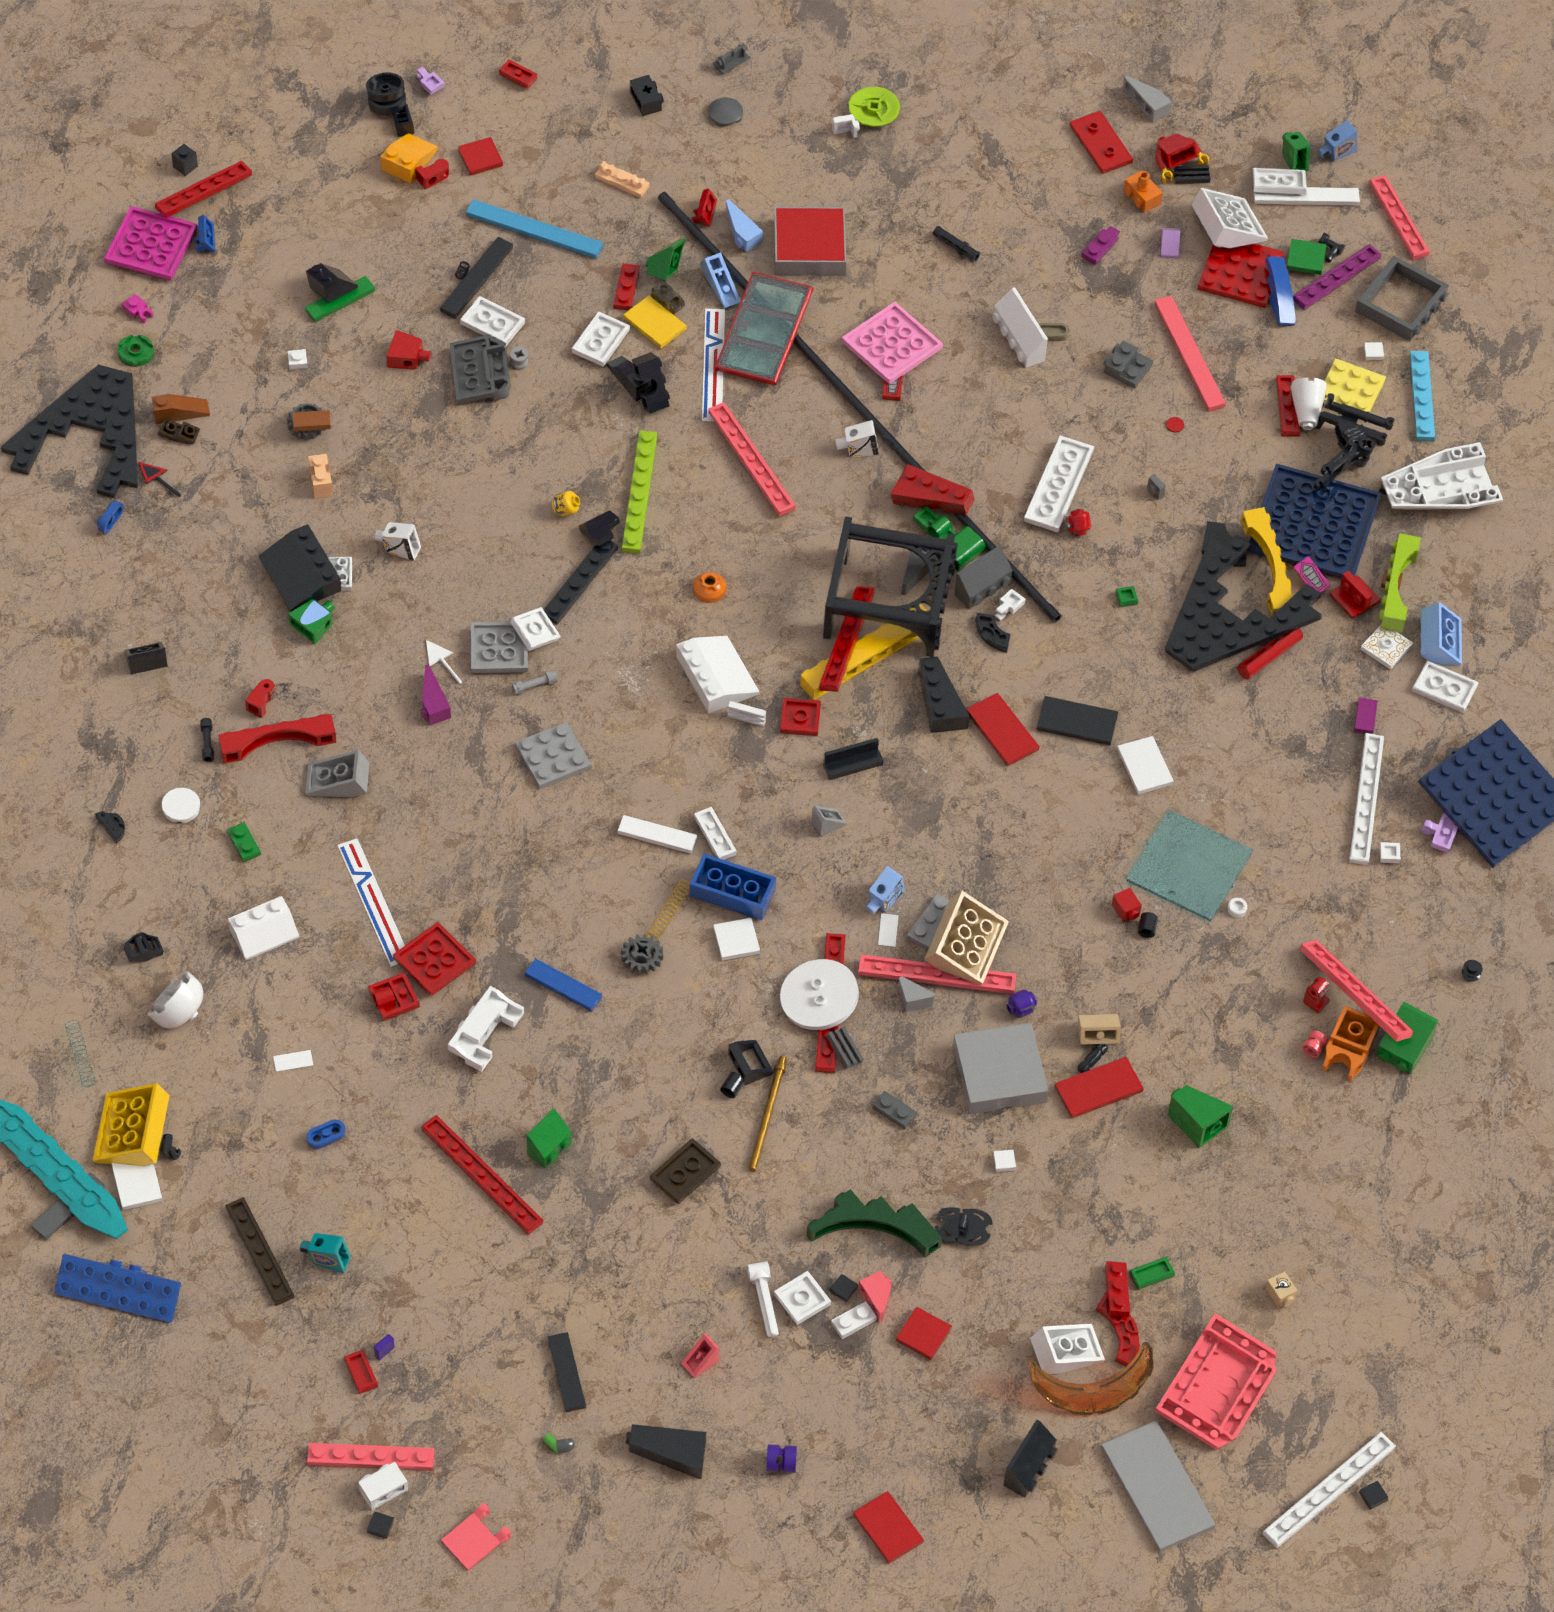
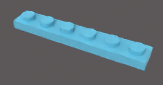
[1409,351,1435,441]

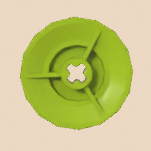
[848,86,900,127]

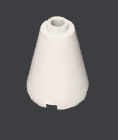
[1291,378,1327,430]

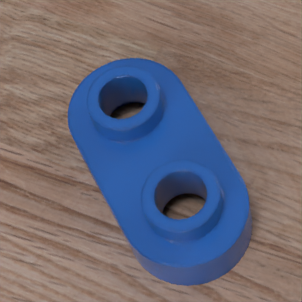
[97,501,124,533]
[307,1120,346,1149]

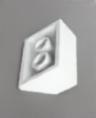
[228,896,299,960]

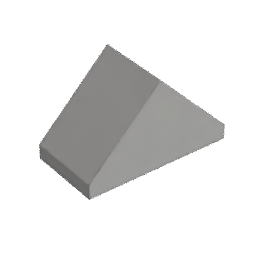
[811,805,847,836]
[898,976,935,1012]

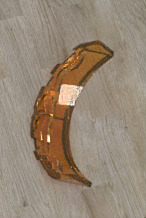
[1026,1342,1154,1415]

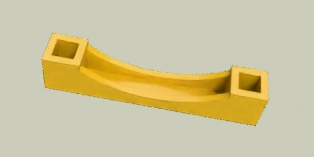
[1240,507,1294,616]

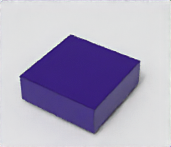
[374,1334,395,1361]

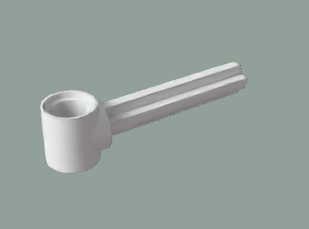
[747,1261,779,1338]

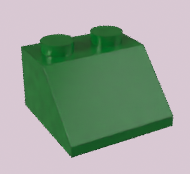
[645,238,685,280]
[526,1109,572,1168]

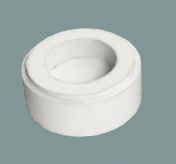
[1227,898,1247,918]

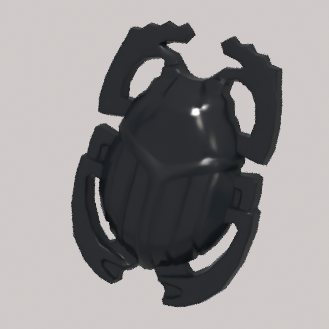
[935,1207,992,1246]

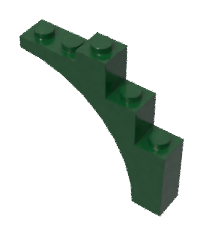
[806,1189,942,1257]

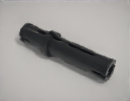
[932,226,980,262]

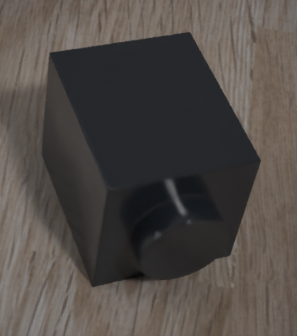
[171,144,198,176]

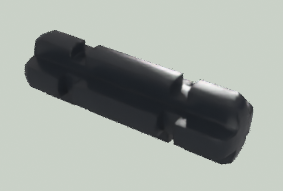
[1077,1044,1108,1073]

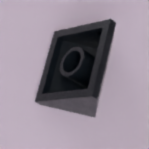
[124,642,168,675]

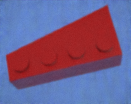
[890,464,975,515]

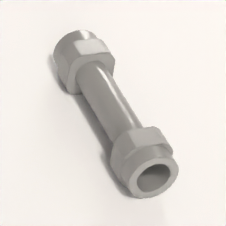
[512,670,558,695]

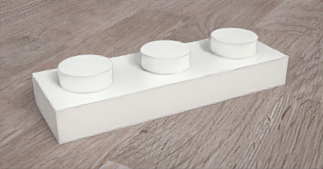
[694,807,737,860]

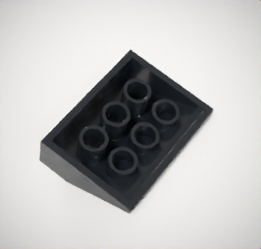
[259,524,341,612]

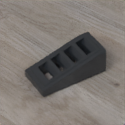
[392,104,414,137]

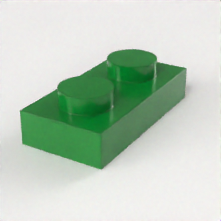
[227,822,261,862]

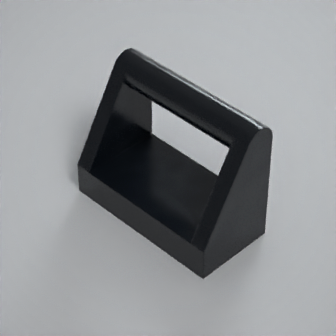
[728,1040,774,1085]

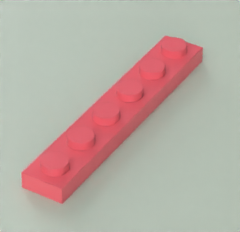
[307,1443,435,1471]

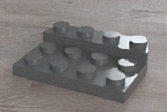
[449,335,511,404]

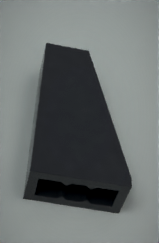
[626,1424,706,1479]

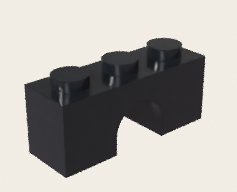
[631,352,670,414]

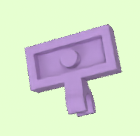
[1421,813,1458,853]

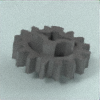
[621,934,663,975]

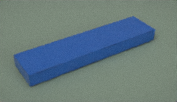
[525,958,602,1012]

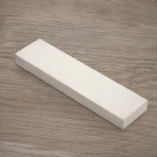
[618,815,697,854]

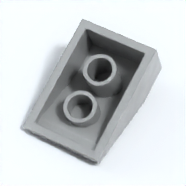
[305,750,370,798]

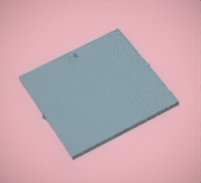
[1126,810,1253,922]

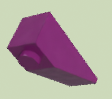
[420,664,451,725]

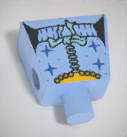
[865,866,905,914]

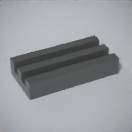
[826,1027,864,1069]

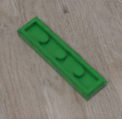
[305,276,375,322]

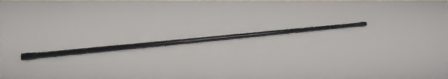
[658,192,1062,623]

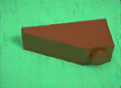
[151,394,210,424]

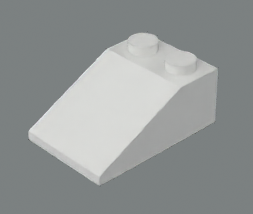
[1030,1324,1105,1375]

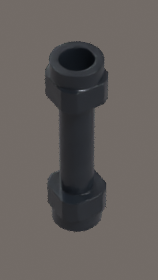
[200,718,214,762]

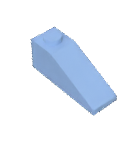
[726,199,763,253]
[700,252,741,309]

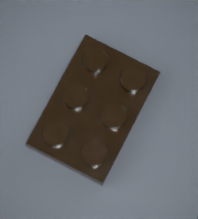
[650,1138,721,1205]

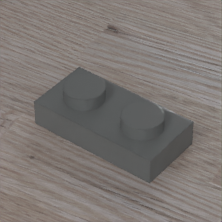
[872,1091,917,1129]

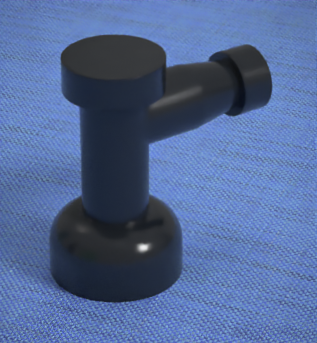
[1318,232,1345,262]

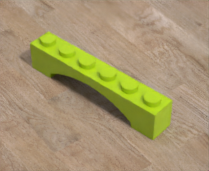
[1378,533,1421,632]

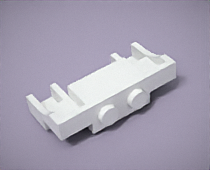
[448,986,524,1072]

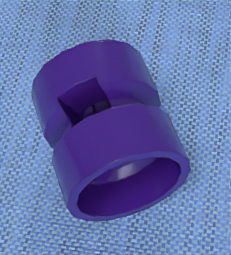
[766,1444,797,1473]

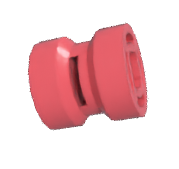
[1302,1030,1329,1058]

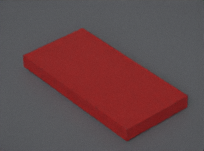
[966,693,1040,766]
[1054,1057,1144,1118]

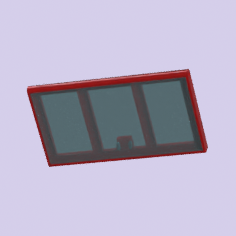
[715,272,814,385]

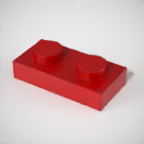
[499,59,537,89]

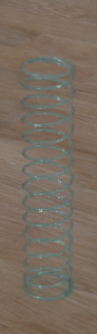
[65,1020,96,1087]

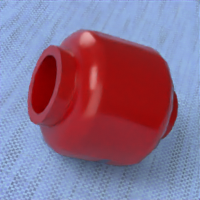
[1066,509,1092,537]

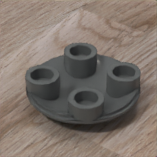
[708,97,743,126]

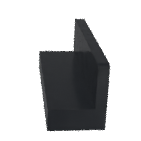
[823,738,884,780]

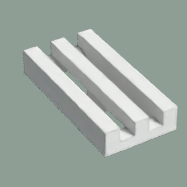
[728,701,766,727]

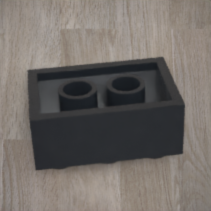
[1003,1419,1058,1497]

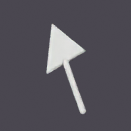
[426,640,462,684]

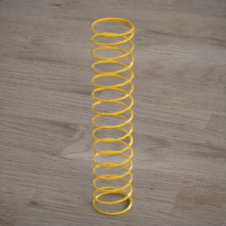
[647,880,690,941]

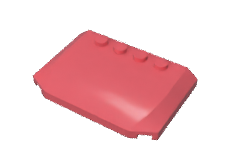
[1155,1313,1276,1450]

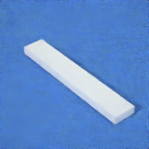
[1253,187,1360,206]

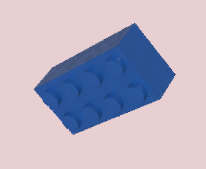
[689,854,776,920]

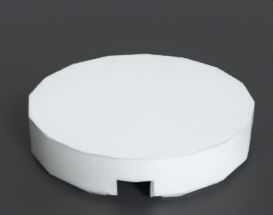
[162,788,200,823]

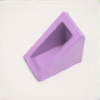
[1161,228,1180,258]

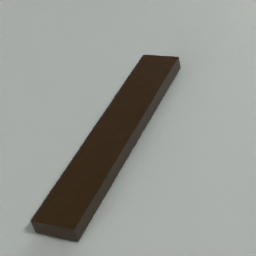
[225,1197,294,1306]

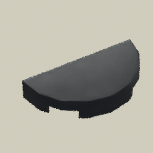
[95,811,125,844]

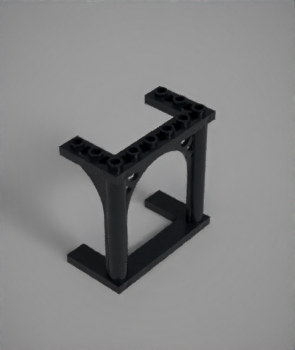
[823,516,958,657]

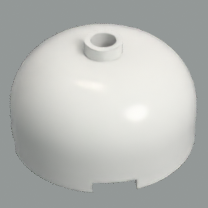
[148,971,204,1029]

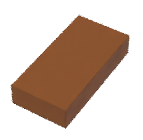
[293,410,331,432]

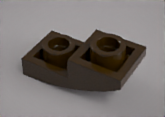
[157,418,200,444]

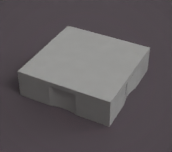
[953,1023,1048,1114]

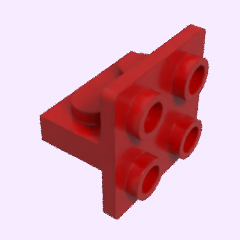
[1329,571,1380,618]

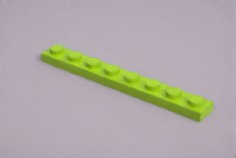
[622,430,658,554]

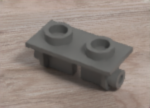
[713,44,750,74]

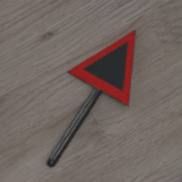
[139,462,181,497]

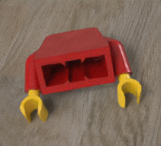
[1155,134,1209,184]

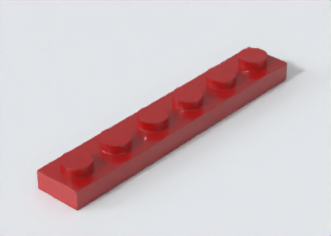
[155,161,252,218]

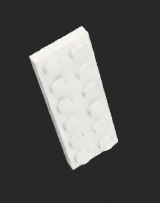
[1024,436,1094,533]

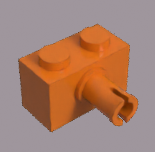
[1123,170,1163,213]

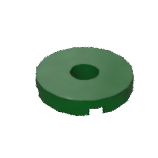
[117,335,154,367]

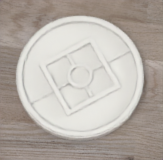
[780,959,859,1030]

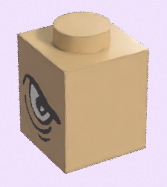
[1265,1272,1298,1308]

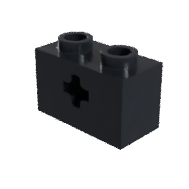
[630,75,664,117]

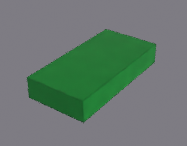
[1129,1257,1175,1290]

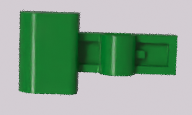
[913,506,985,572]

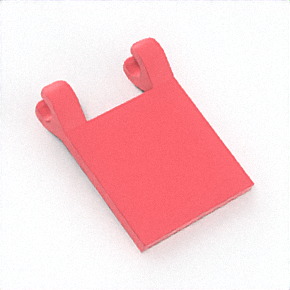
[441,1503,511,1571]

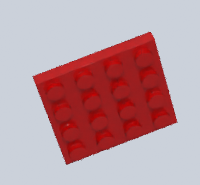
[1197,243,1285,308]

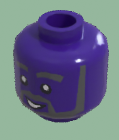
[1006,989,1037,1018]

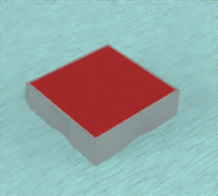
[774,207,847,276]

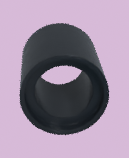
[1138,912,1158,938]
[720,1072,745,1098]

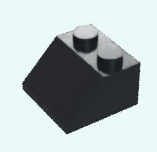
[306,263,358,303]

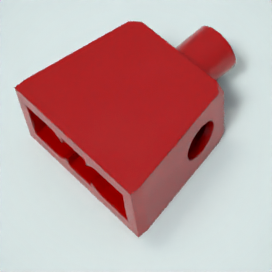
[386,330,431,370]

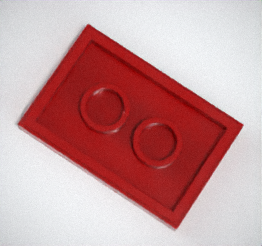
[853,1491,924,1563]

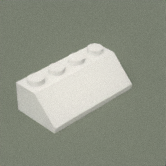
[992,287,1048,368]

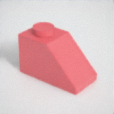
[859,1271,892,1322]

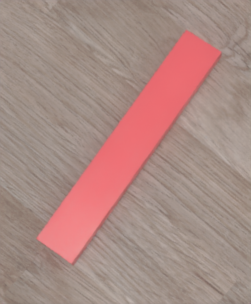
[1369,175,1430,260]

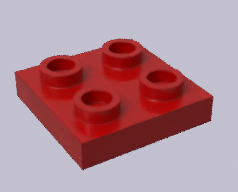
[368,972,420,1021]

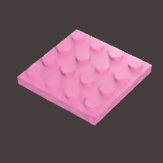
[841,302,943,384]

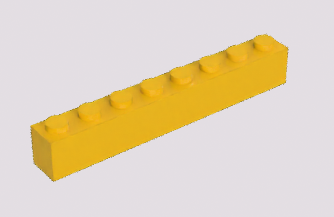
[800,604,927,700]

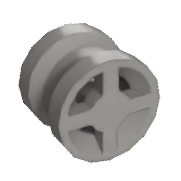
[510,347,529,370]

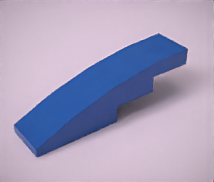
[1265,256,1296,326]

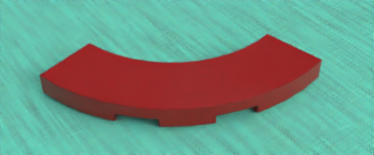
[1096,1292,1140,1370]

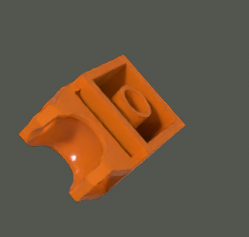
[1322,1006,1380,1082]

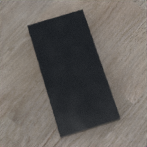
[1037,696,1118,746]

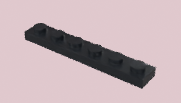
[544,540,618,625]

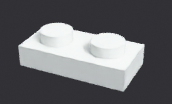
[831,1301,877,1339]

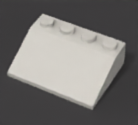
[1192,188,1268,248]
[676,636,760,714]

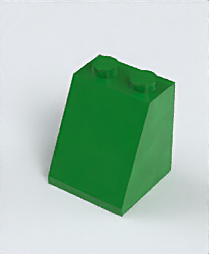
[1376,1002,1438,1074]
[1168,1085,1233,1148]

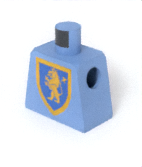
[1318,120,1357,161]

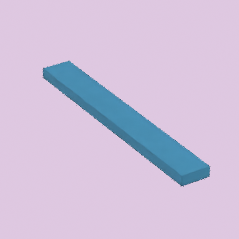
[466,199,603,259]

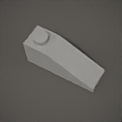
[1123,76,1171,122]

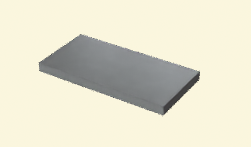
[1101,1420,1216,1552]

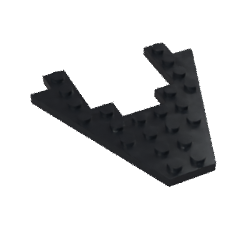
[1,365,138,498]
[1165,535,1322,672]

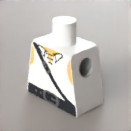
[835,420,879,457]
[375,522,421,561]

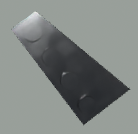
[918,656,970,733]

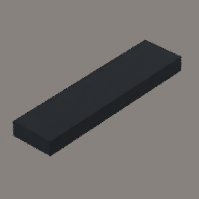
[548,1332,586,1412]

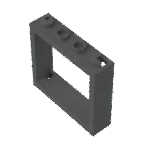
[1355,256,1449,341]

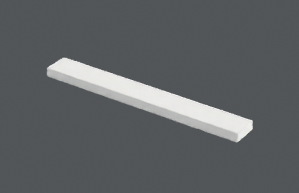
[1349,733,1384,865]
[1262,1432,1396,1548]

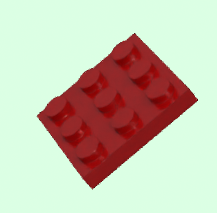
[393,922,476,997]

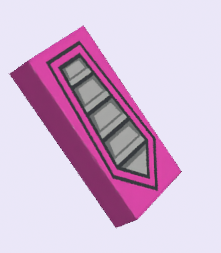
[1294,556,1331,593]

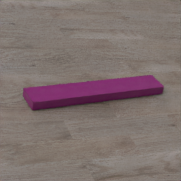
[1293,244,1382,311]

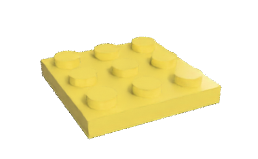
[1323,359,1386,412]

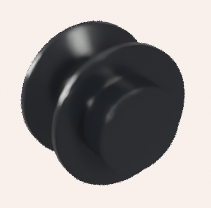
[1462,960,1483,981]

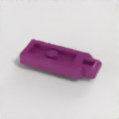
[1081,226,1120,265]

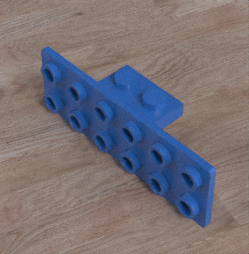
[54,1254,181,1322]

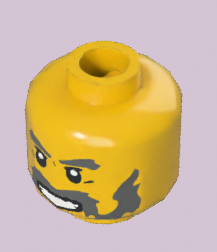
[552,491,580,517]

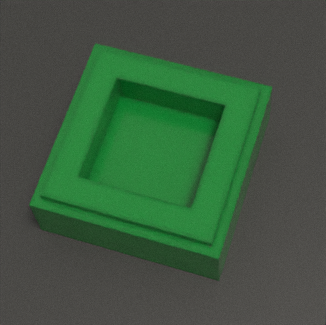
[1115,586,1138,607]

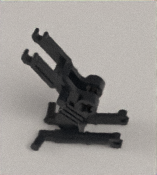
[1314,393,1395,490]

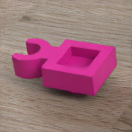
[122,294,153,323]

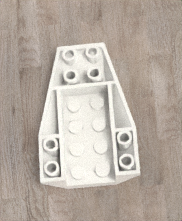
[1381,442,1503,510]

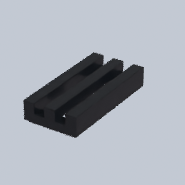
[1174,165,1211,184]

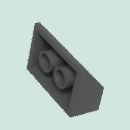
[954,546,1012,609]

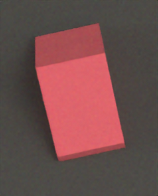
[681,1333,719,1378]

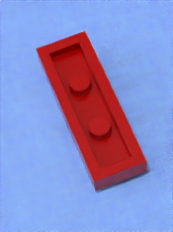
[613,263,640,311]
[1105,1261,1130,1317]

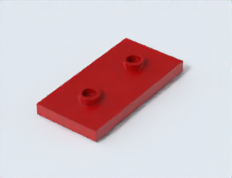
[1069,110,1133,174]

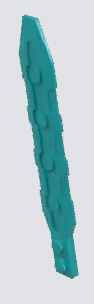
[0,1100,128,1240]

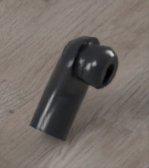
[161,1134,181,1160]

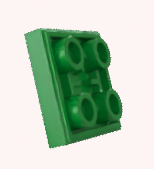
[1287,239,1326,275]

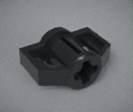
[124,932,164,962]

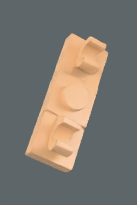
[595,161,650,198]

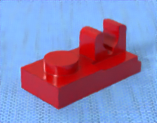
[691,188,717,227]

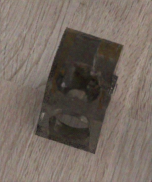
[651,280,685,315]

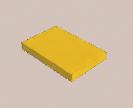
[623,295,687,349]

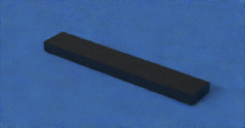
[440,237,513,319]

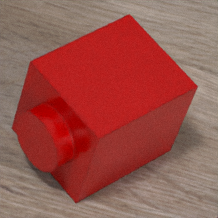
[1112,888,1142,923]

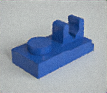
[194,215,215,253]

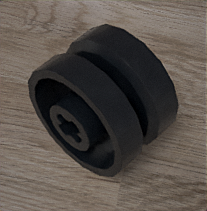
[366,72,406,115]

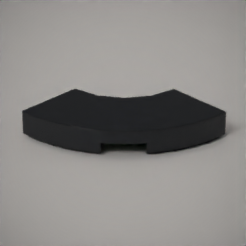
[976,613,1011,653]

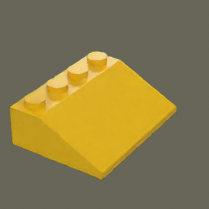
[92,1083,170,1166]

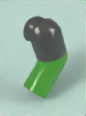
[543,1433,575,1453]

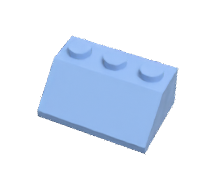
[1420,602,1462,666]

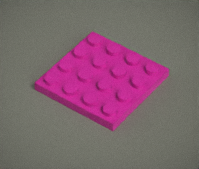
[104,206,197,281]

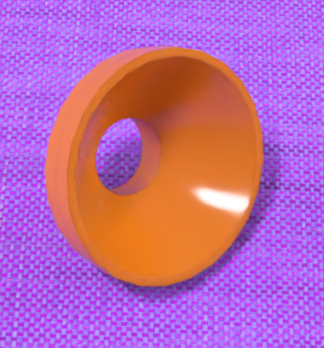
[693,572,727,603]

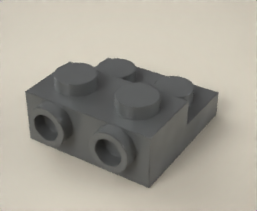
[1103,341,1153,388]

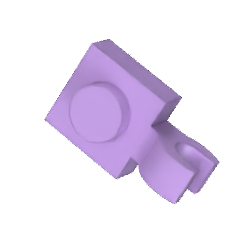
[416,67,444,95]

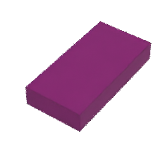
[1354,697,1378,734]

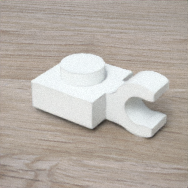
[995,589,1026,621]

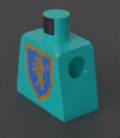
[300,1233,351,1273]

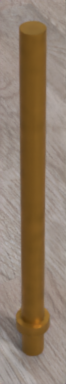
[748,1056,787,1172]

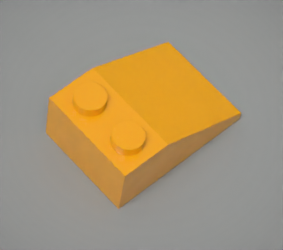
[380,133,439,184]

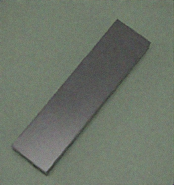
[31,1172,105,1240]

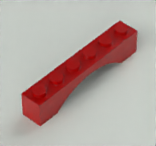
[218,714,336,764]

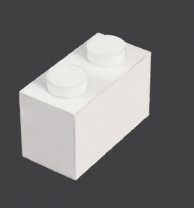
[358,1462,408,1510]

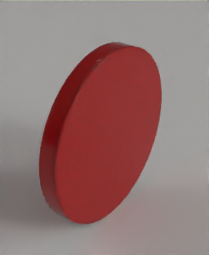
[1166,417,1184,432]

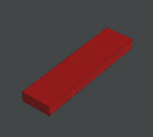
[1276,375,1300,437]

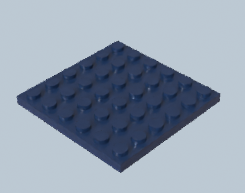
[1248,463,1382,578]
[1418,719,1554,868]

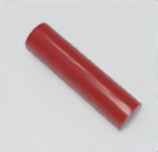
[1236,628,1303,680]

